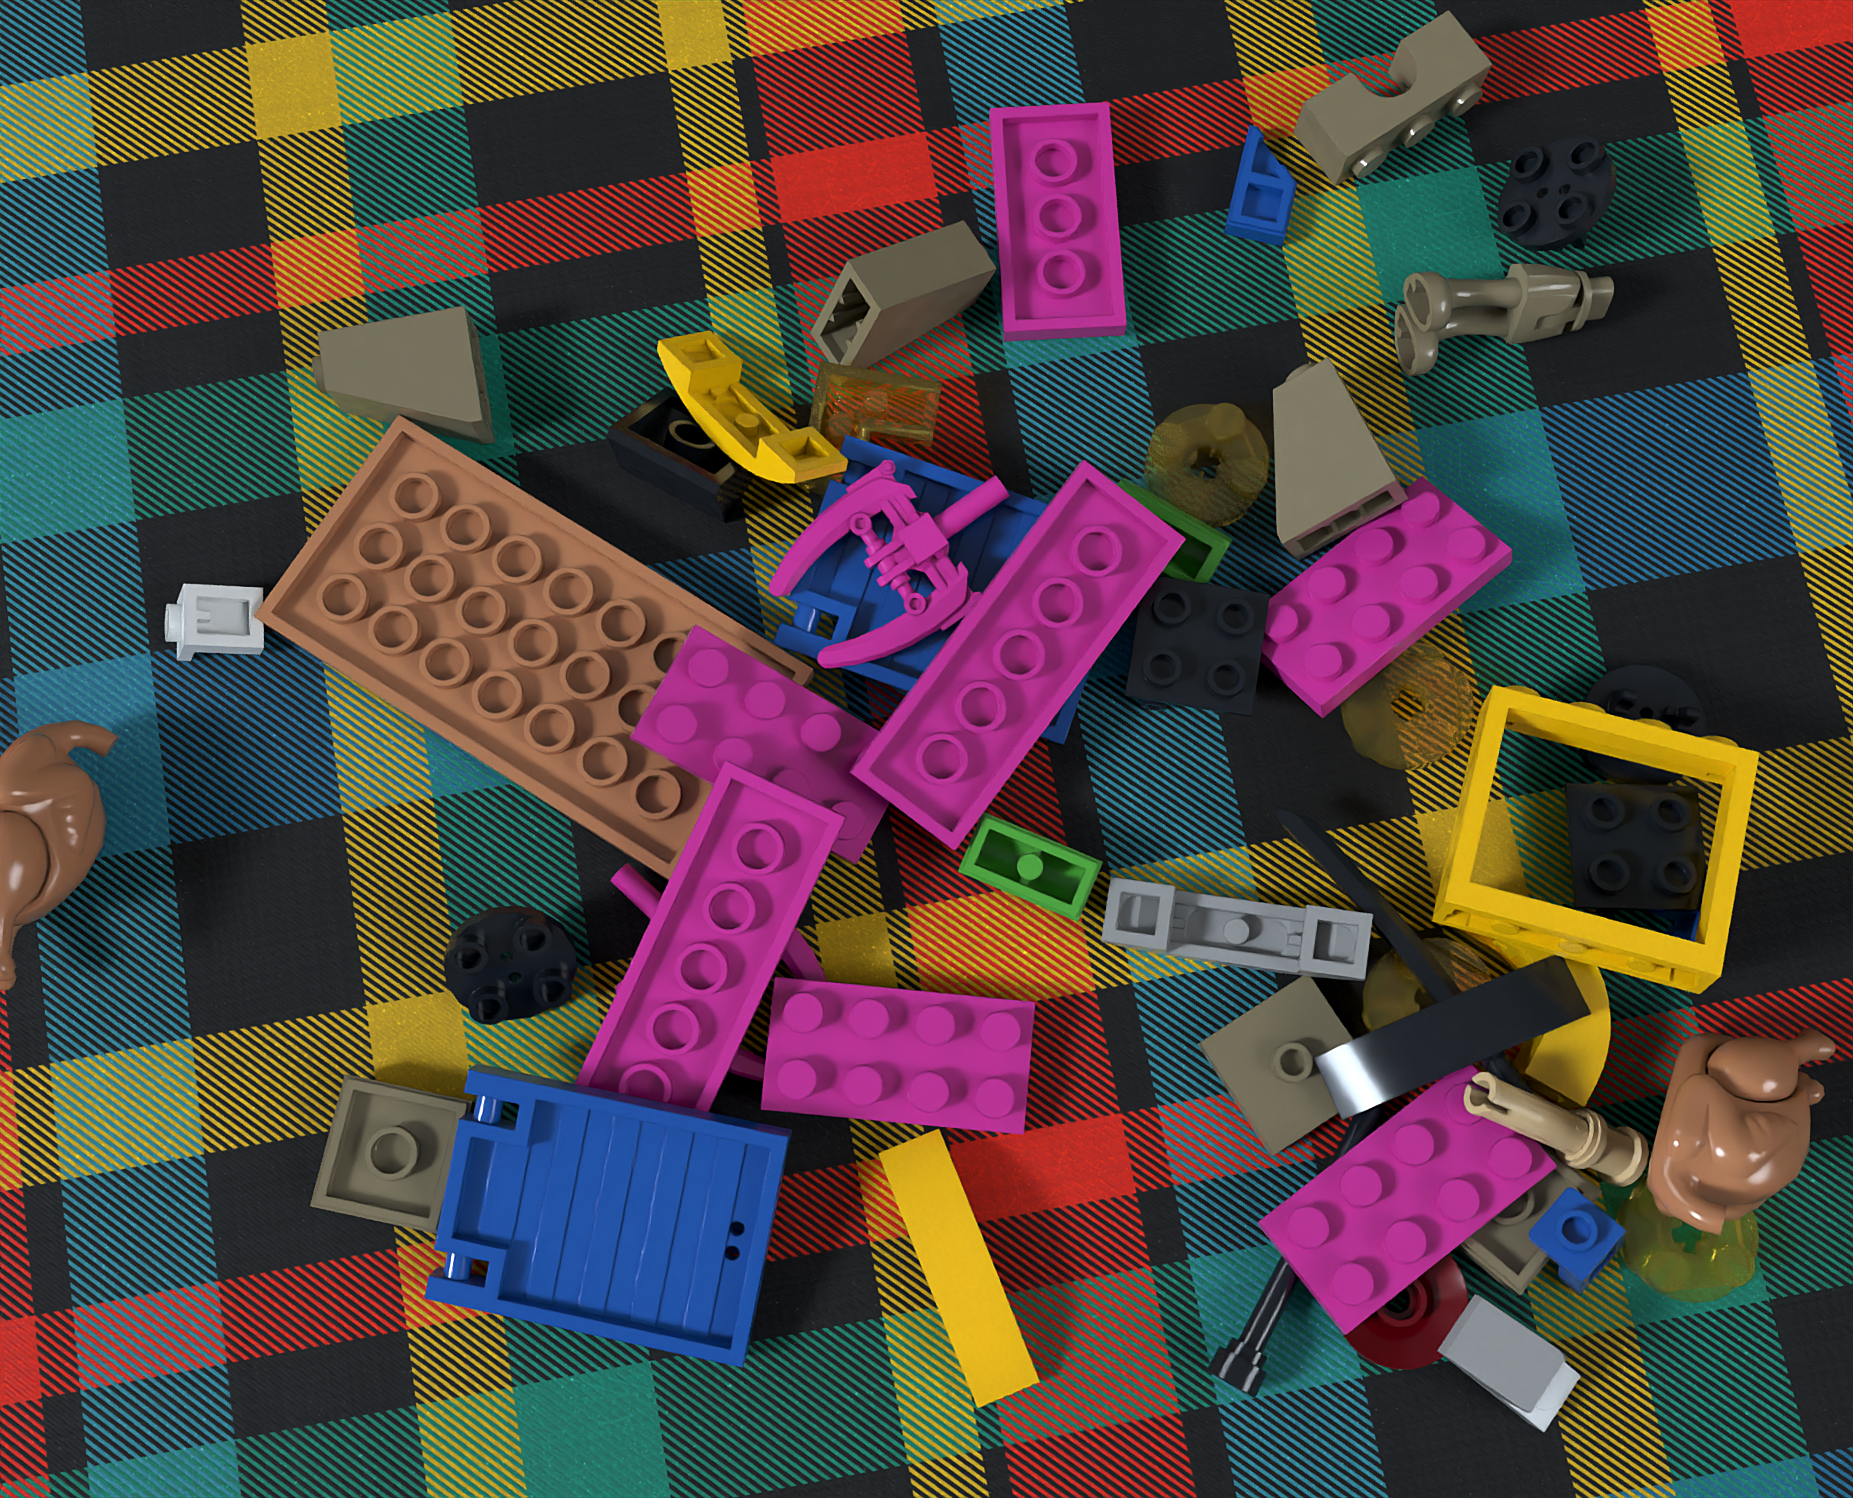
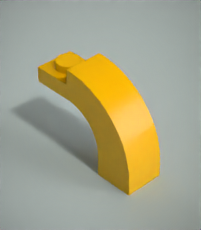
[1446,925,1611,1109]

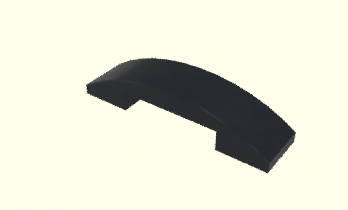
[1314,955,1591,1121]

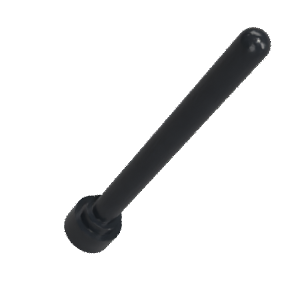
[1207,1104,1385,1398]

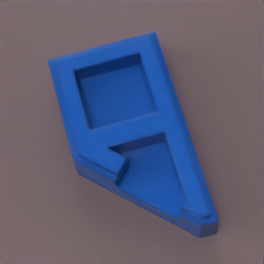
[1224,125,1297,247]

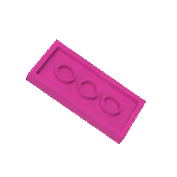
[989,102,1127,342]
[1260,476,1512,719]
[629,624,890,865]
[760,977,1035,1134]
[1257,1065,1557,1335]

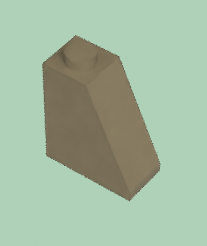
[810,220,997,381]
[312,306,495,445]
[1273,357,1409,561]

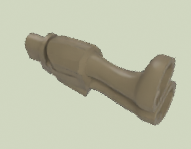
[1394,263,1614,376]

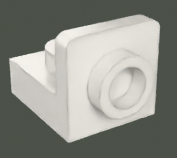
[165,584,264,661]

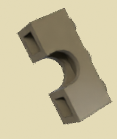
[1293,10,1492,186]

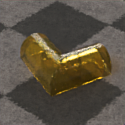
[799,361,942,496]

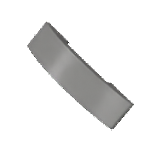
[1101,877,1373,981]

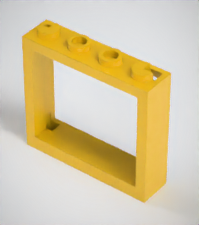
[1432,685,1760,994]

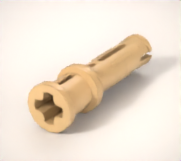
[1464,1072,1649,1187]

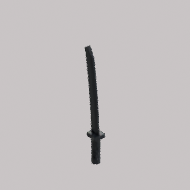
[1274,808,1533,1094]

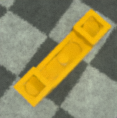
[657,330,848,484]
[878,1129,1040,1408]

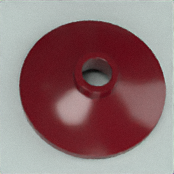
[1340,1253,1468,1370]

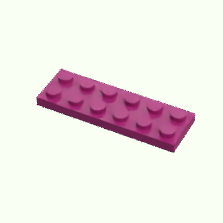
[849,460,1186,850]
[575,760,847,1112]

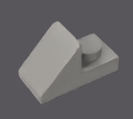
[1437,1294,1581,1432]

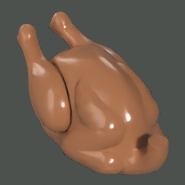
[0,720,119,991]
[1646,1028,1836,1236]

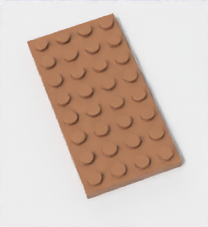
[254,414,815,881]

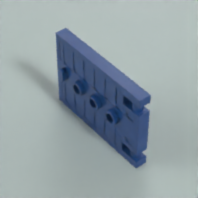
[773,435,1090,745]
[424,1063,792,1367]

